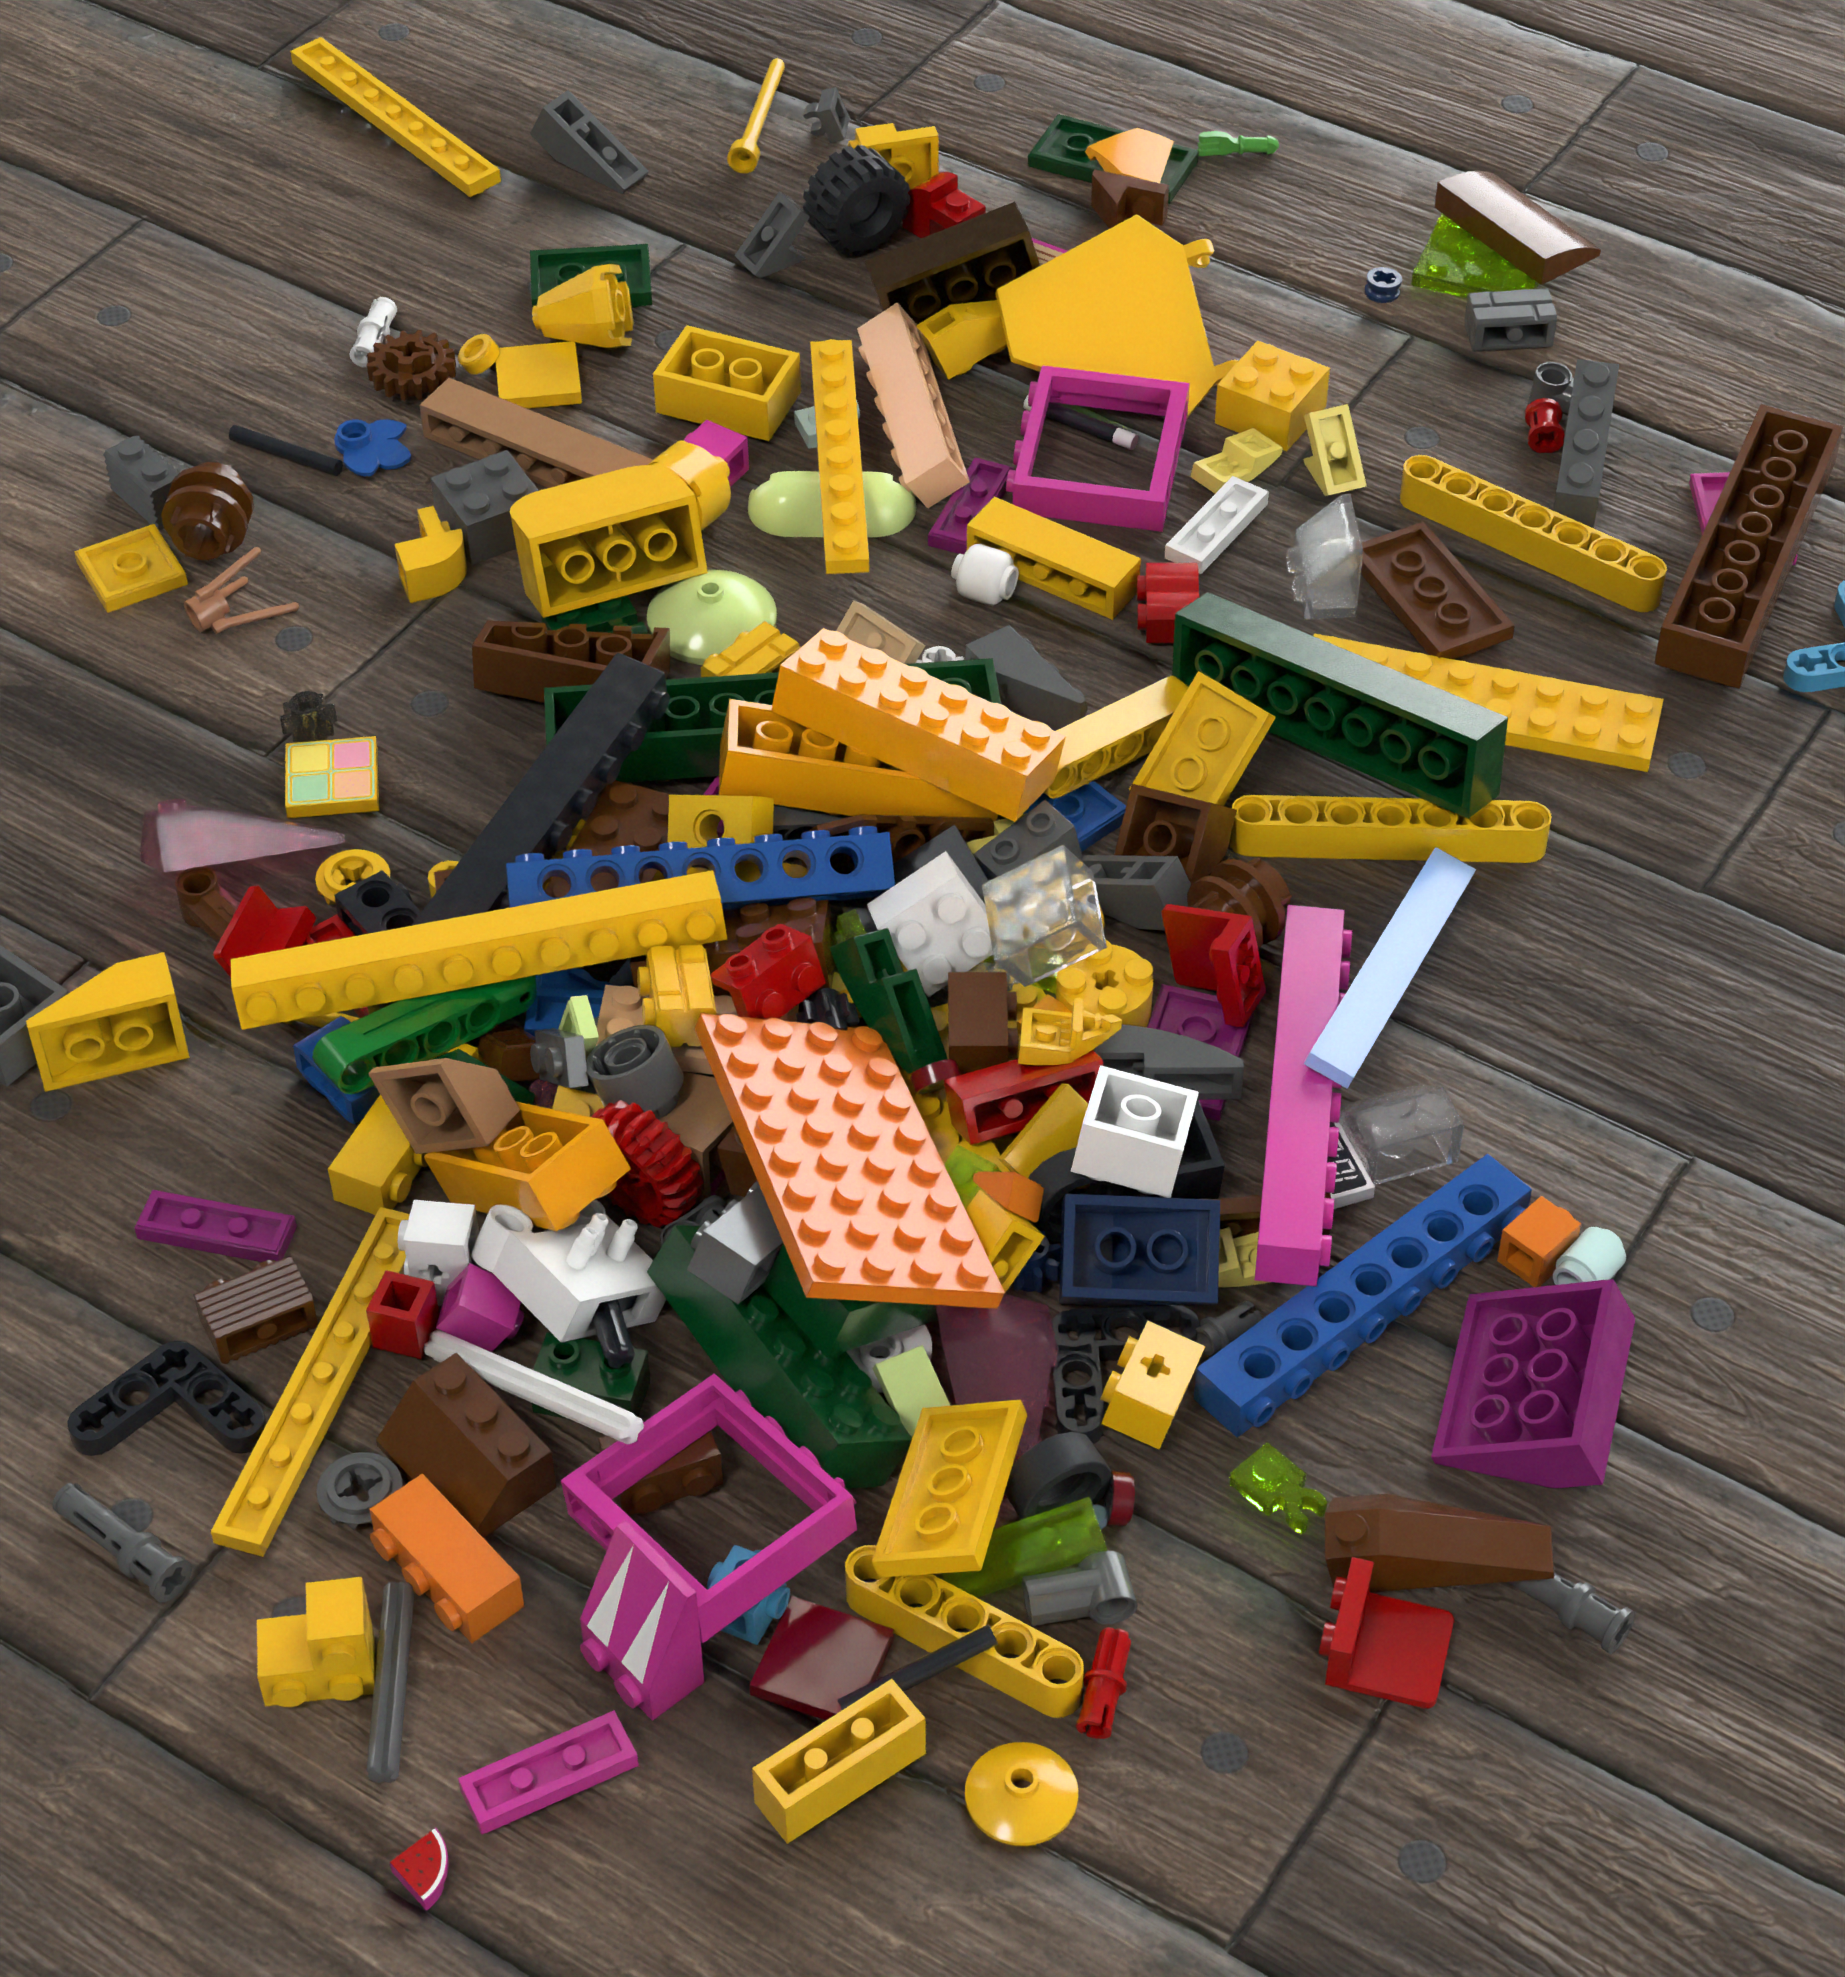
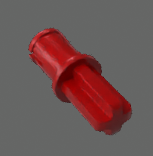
[1076,1627,1131,1739]

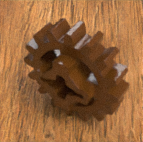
[367,330,456,401]

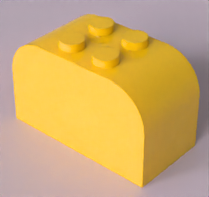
[510,465,708,618]

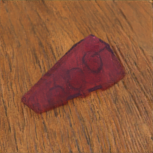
[140,799,345,873]
[936,1294,1058,1499]

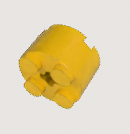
[647,440,731,531]
[1056,938,1153,1028]

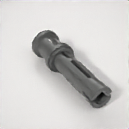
[52,1483,192,1603]
[1508,1572,1636,1654]

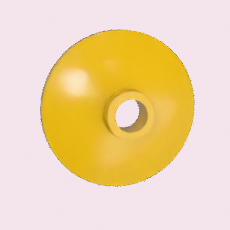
[965,1742,1078,1846]

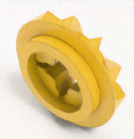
[315,849,390,905]

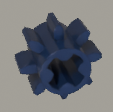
[1012,1231,1060,1293]

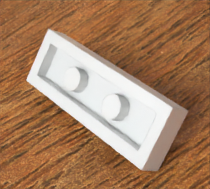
[1165,476,1269,574]

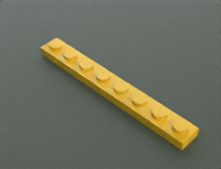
[290,37,501,197]
[810,339,869,574]
[211,1207,410,1557]

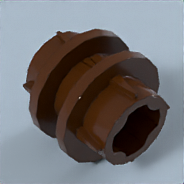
[161,462,254,560]
[1187,858,1292,951]

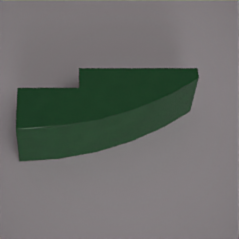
[829,928,948,1074]

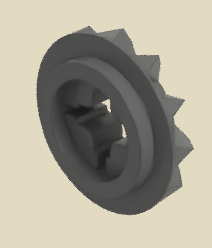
[316,1452,403,1531]

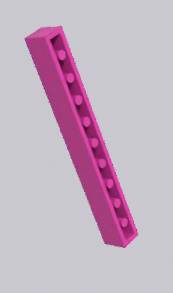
[1254,905,1352,1287]

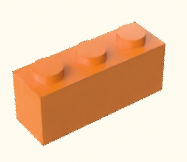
[370,1473,525,1643]

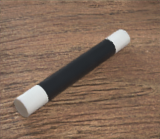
[1024,395,1139,450]

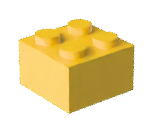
[1215,340,1330,452]

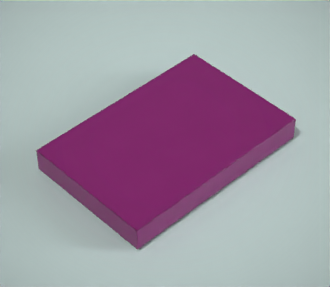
[1147,984,1255,1121]

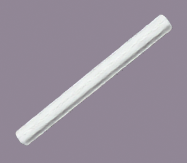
[424,1330,644,1444]

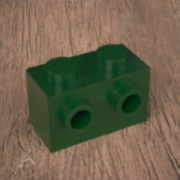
[532,1332,651,1419]

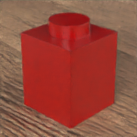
[366,1270,440,1359]

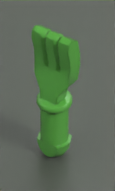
[1197,131,1279,156]

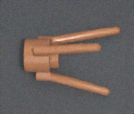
[184,547,299,634]

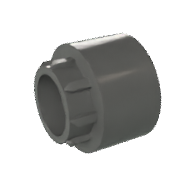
[586,1025,684,1120]

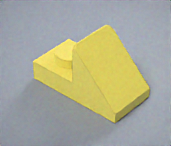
[1304,404,1367,496]

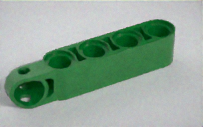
[312,975,537,1094]

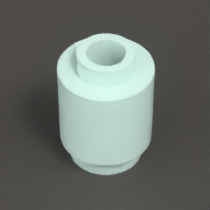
[1553,1227,1626,1285]

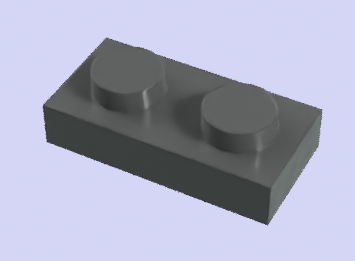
[530,1028,589,1088]

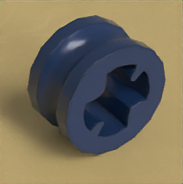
[1365,267,1402,303]

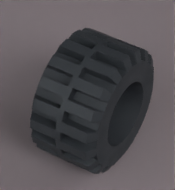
[802,145,911,256]

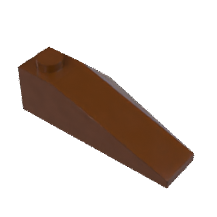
[1325,1494,1555,1592]

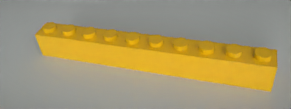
[231,870,727,1030]

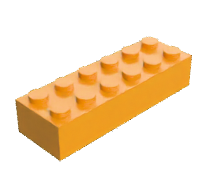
[771,628,1066,822]
[719,699,998,821]

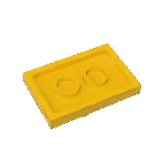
[1129,671,1276,806]

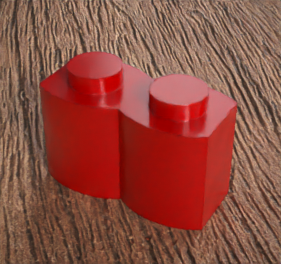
[1137,563,1199,643]

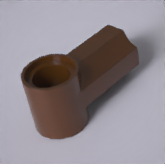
[175,865,239,943]

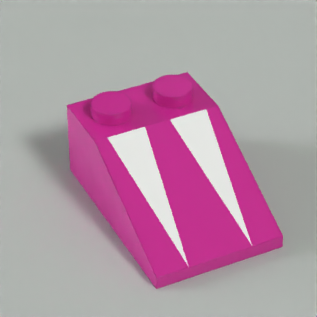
[580,1519,705,1721]

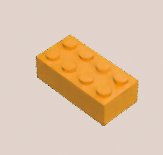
[424,1101,631,1231]

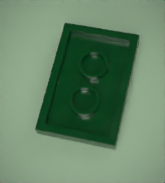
[530,244,652,308]

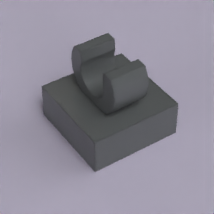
[803,87,850,143]

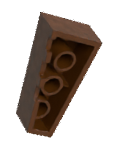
[472,620,670,703]

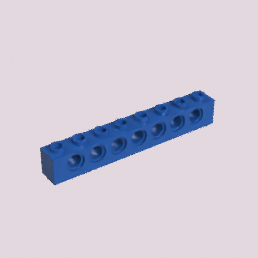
[506,826,895,911]
[1194,1154,1532,1438]

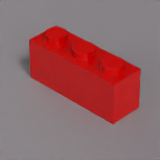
[944,1050,1104,1145]

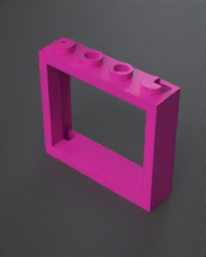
[1006,365,1189,532]
[561,1373,857,1643]

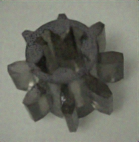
[280,691,337,743]

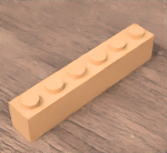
[857,302,970,508]

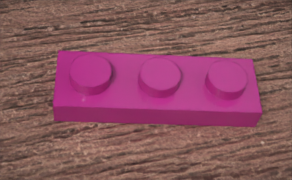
[458,1710,639,1835]

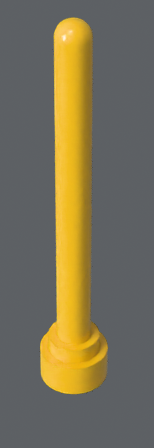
[727,58,785,174]

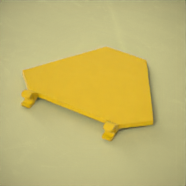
[996,214,1239,418]

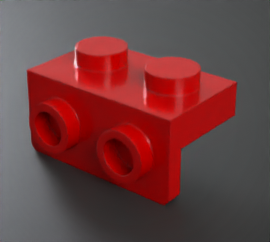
[710,924,826,1019]

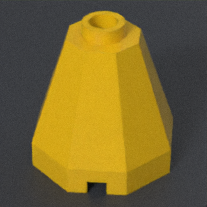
[532,264,634,348]

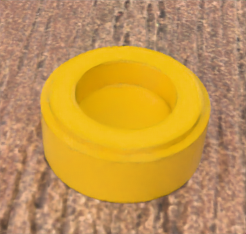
[458,334,500,375]

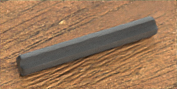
[366,1581,414,1783]

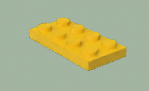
[872,1399,1027,1578]

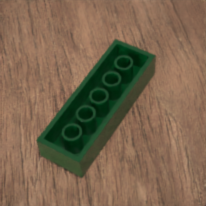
[647,1225,912,1488]

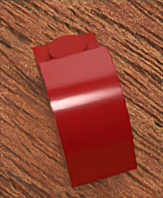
[903,172,986,239]

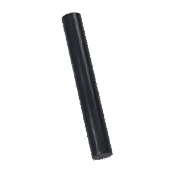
[229,425,343,476]
[837,1624,998,1710]

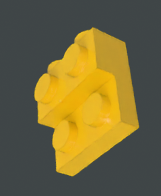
[848,123,939,191]

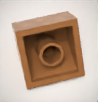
[368,1058,520,1154]

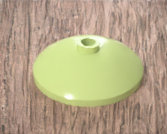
[647,570,777,665]

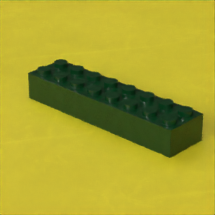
[1172,592,1508,819]

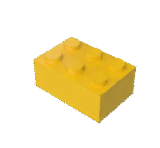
[653,325,801,441]

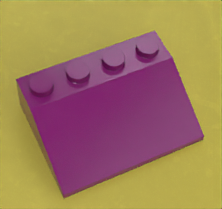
[1431,1279,1635,1488]

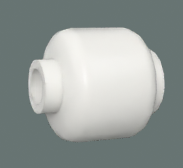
[951,544,1019,606]

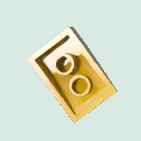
[26,952,190,1092]

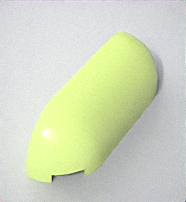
[748,471,916,537]

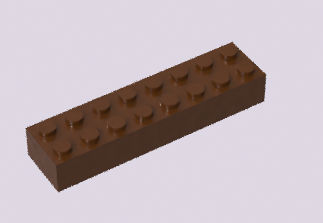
[1654,404,1844,689]

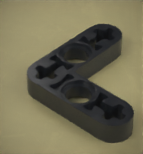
[1049,1305,1199,1444]
[67,1341,266,1456]

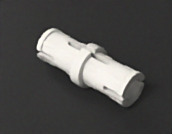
[349,297,397,367]

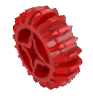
[591,1100,704,1228]

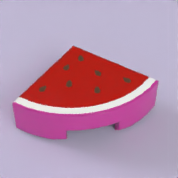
[390,1828,449,1911]

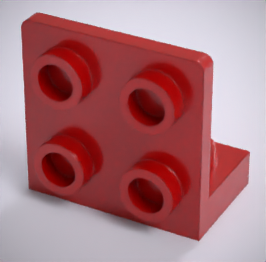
[1161,904,1266,1027]

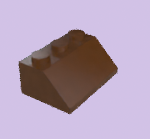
[376,1352,557,1538]

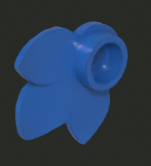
[334,419,412,477]

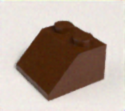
[1114,784,1237,884]

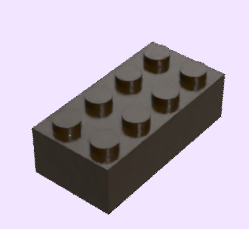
[864,201,1040,325]

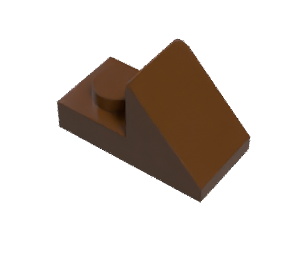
[1091,170,1169,229]

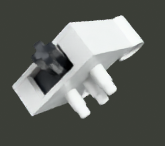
[471,1199,666,1368]

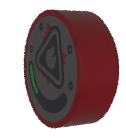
[910,1059,961,1095]
[1104,1471,1135,1526]

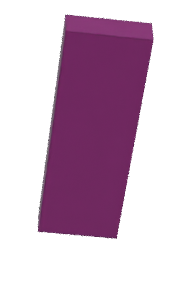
[928,457,1014,554]
[134,1190,297,1262]

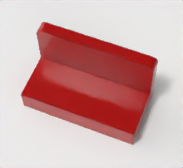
[213,886,317,977]

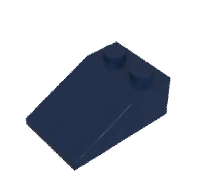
[1059,1194,1220,1306]

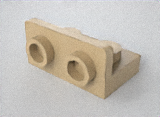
[836,600,926,664]

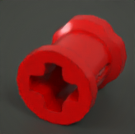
[1524,398,1565,453]

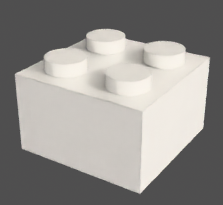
[867,851,1008,997]
[1071,1065,1199,1198]

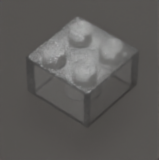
[982,845,1107,987]

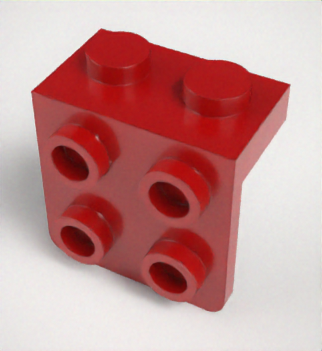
[1319,1557,1454,1709]

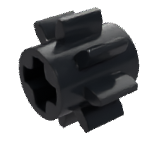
[795,988,860,1030]

